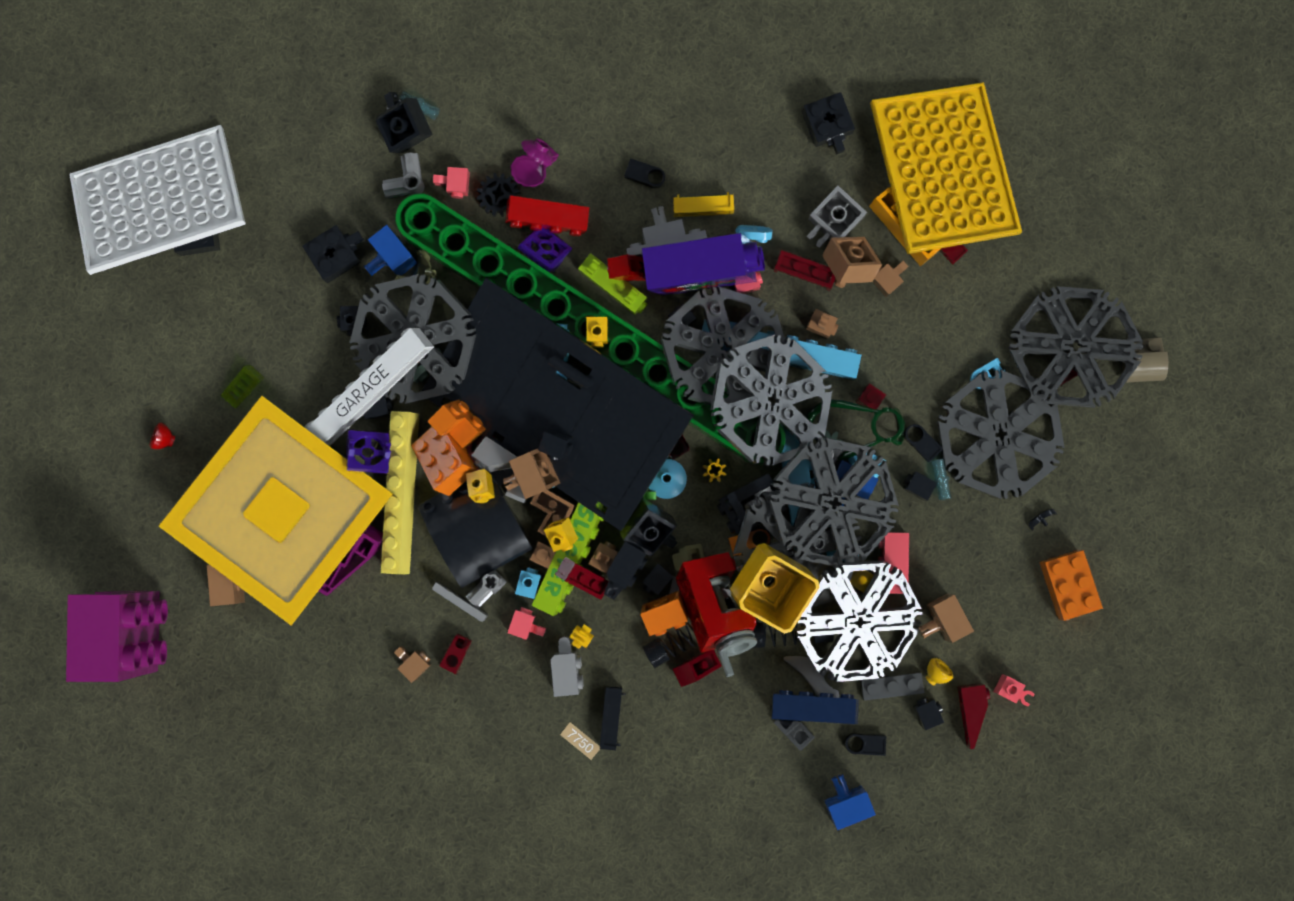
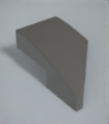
[774,721,815,751]

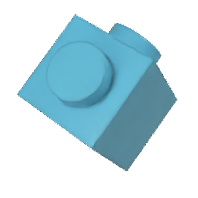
[515,567,542,599]

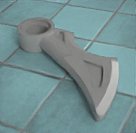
[783,656,839,698]

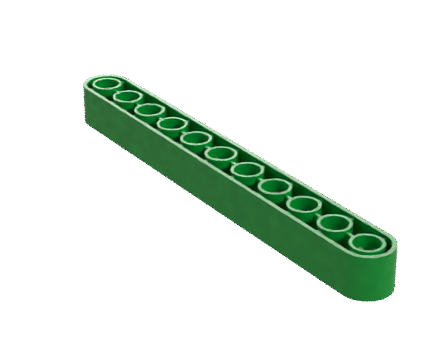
[396,194,786,465]

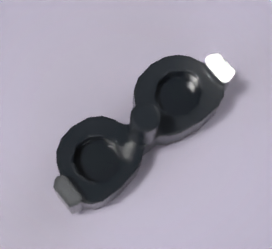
[1028,509,1057,531]

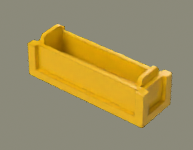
[673,192,734,217]

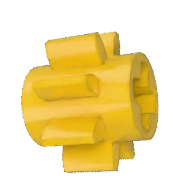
[703,458,727,483]
[569,624,594,649]

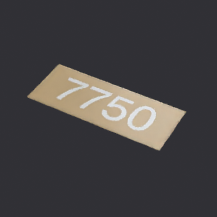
[560,722,600,760]

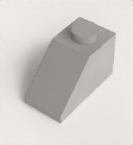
[471,436,517,472]

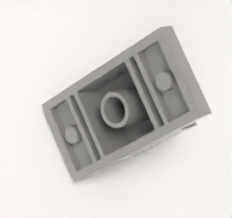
[626,206,707,257]

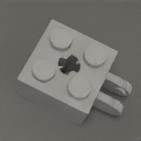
[807,186,867,248]
[551,636,584,697]

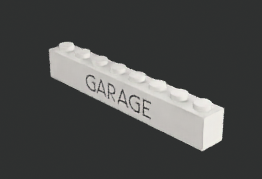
[305,328,434,446]

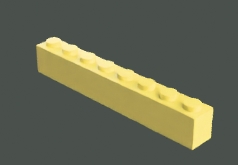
[381,411,420,574]

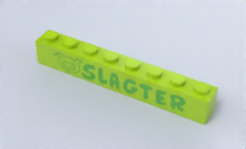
[532,502,606,616]

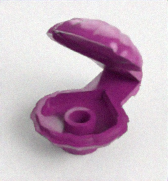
[511,138,559,187]

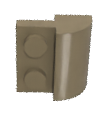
[1121,338,1169,383]

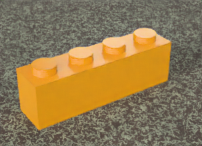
[869,187,941,267]

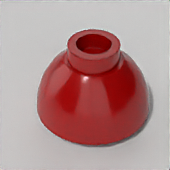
[149,422,176,450]

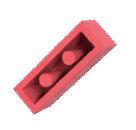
[878,533,909,594]

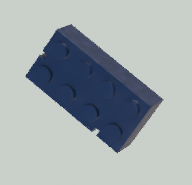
[772,690,859,724]

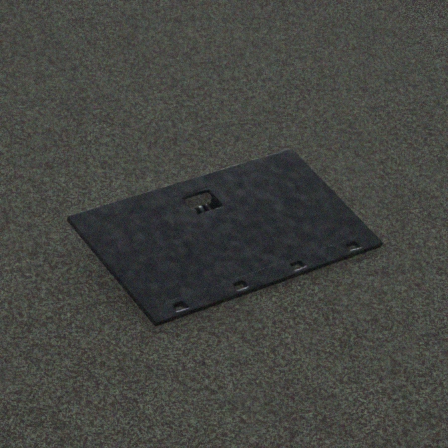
[422,277,694,531]

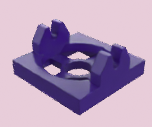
[518,228,572,273]
[347,430,391,473]

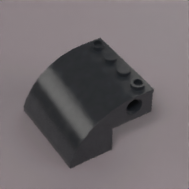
[417,470,533,588]

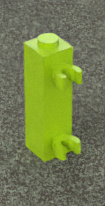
[578,253,648,315]

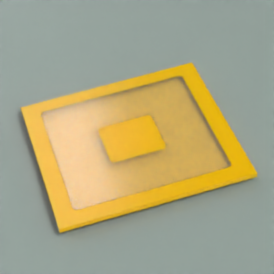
[159,396,393,626]

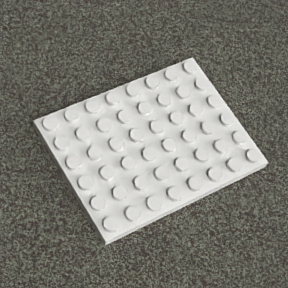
[69,125,246,275]

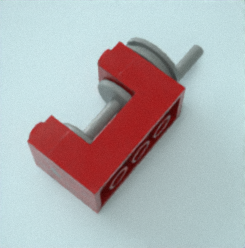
[676,552,757,677]

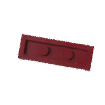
[773,250,835,291]
[555,557,609,600]

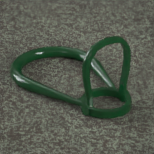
[806,399,905,463]

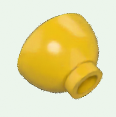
[926,658,953,685]

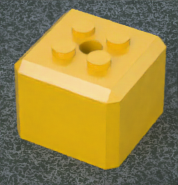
[730,543,820,634]

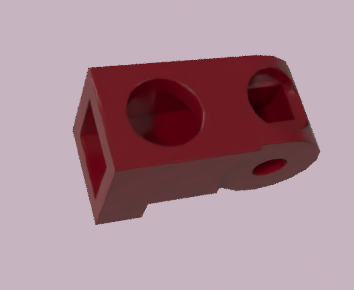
[439,633,472,674]

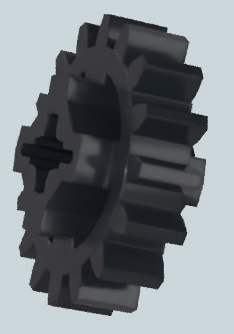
[477,173,520,217]

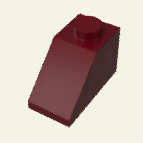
[673,650,722,687]

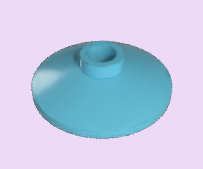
[649,459,687,499]

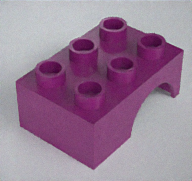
[66,591,168,682]

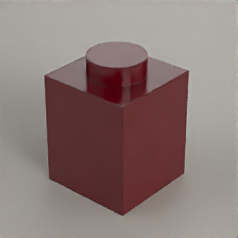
[856,384,886,413]

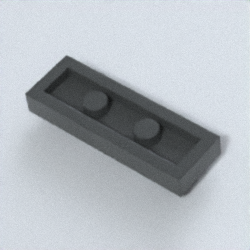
[861,672,924,701]

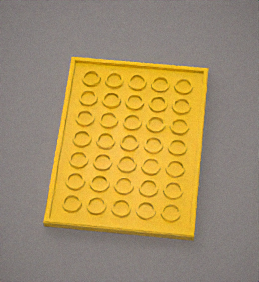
[870,82,1022,254]

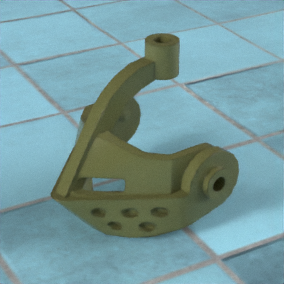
[395,250,436,290]

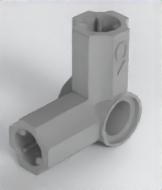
[382,153,425,198]
[466,570,507,609]

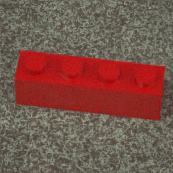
[505,195,590,236]

